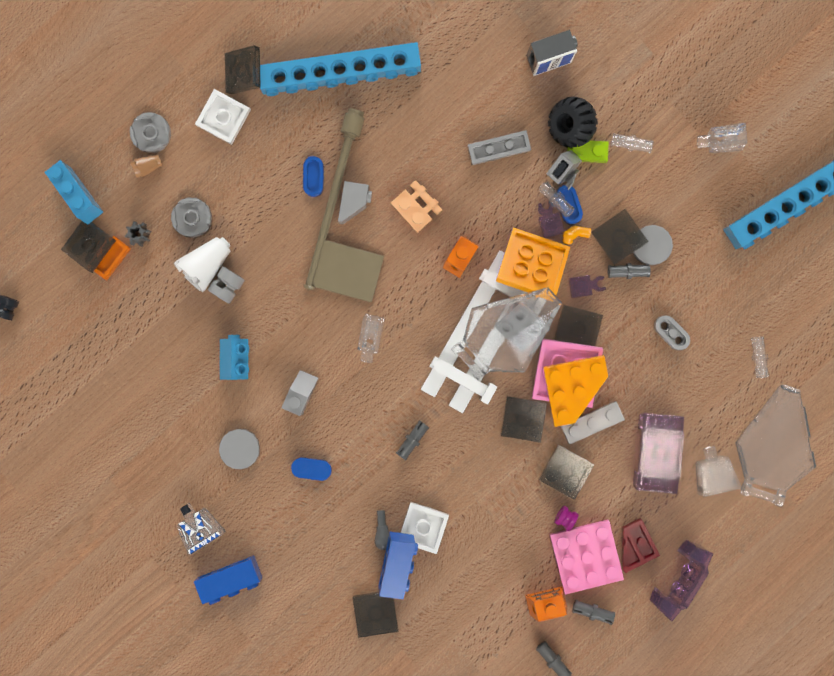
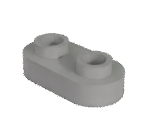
[654,316,690,350]

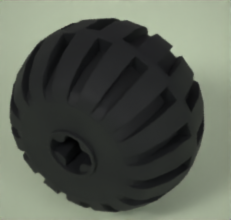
[548,97,598,148]

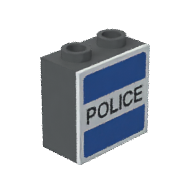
[526,30,578,76]

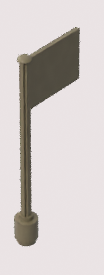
[304,108,384,303]

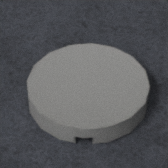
[130,112,171,153]
[171,197,212,238]
[631,225,673,265]
[219,429,260,469]

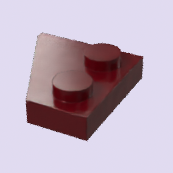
[622,518,660,573]

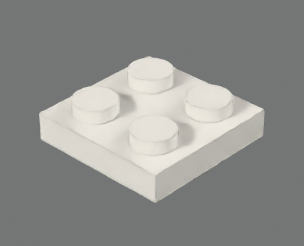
[195,89,251,145]
[401,502,449,554]

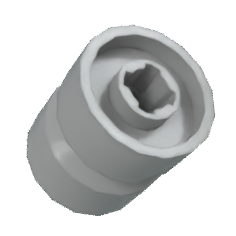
[207,266,245,304]

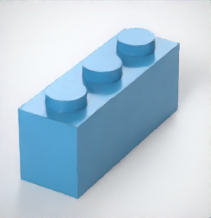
[44,160,103,225]

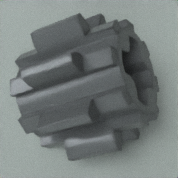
[125,221,152,247]

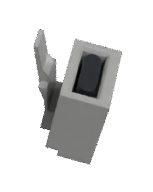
[546,150,582,190]

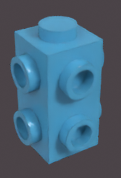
[220,335,249,380]

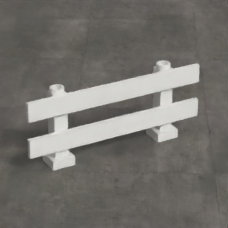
[421,250,547,413]

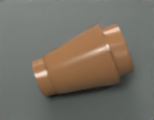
[130,154,163,178]

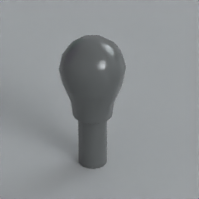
[374,510,389,550]

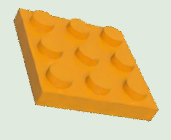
[496,227,570,301]

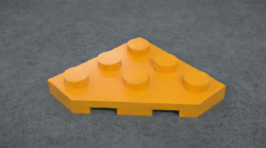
[543,355,608,427]

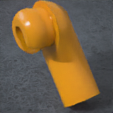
[562,226,591,245]

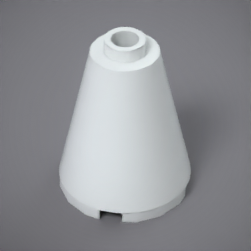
[174,237,231,292]

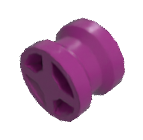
[554,506,579,531]

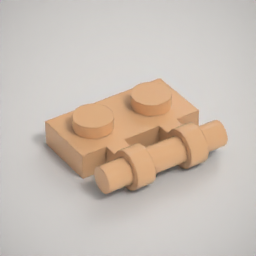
[391,180,442,233]

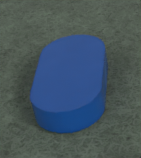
[303,156,324,197]
[556,185,583,225]
[291,457,332,481]

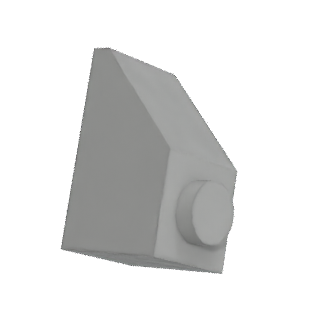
[338,181,372,224]
[282,370,319,416]

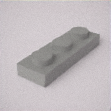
[467,130,531,166]
[561,401,625,444]

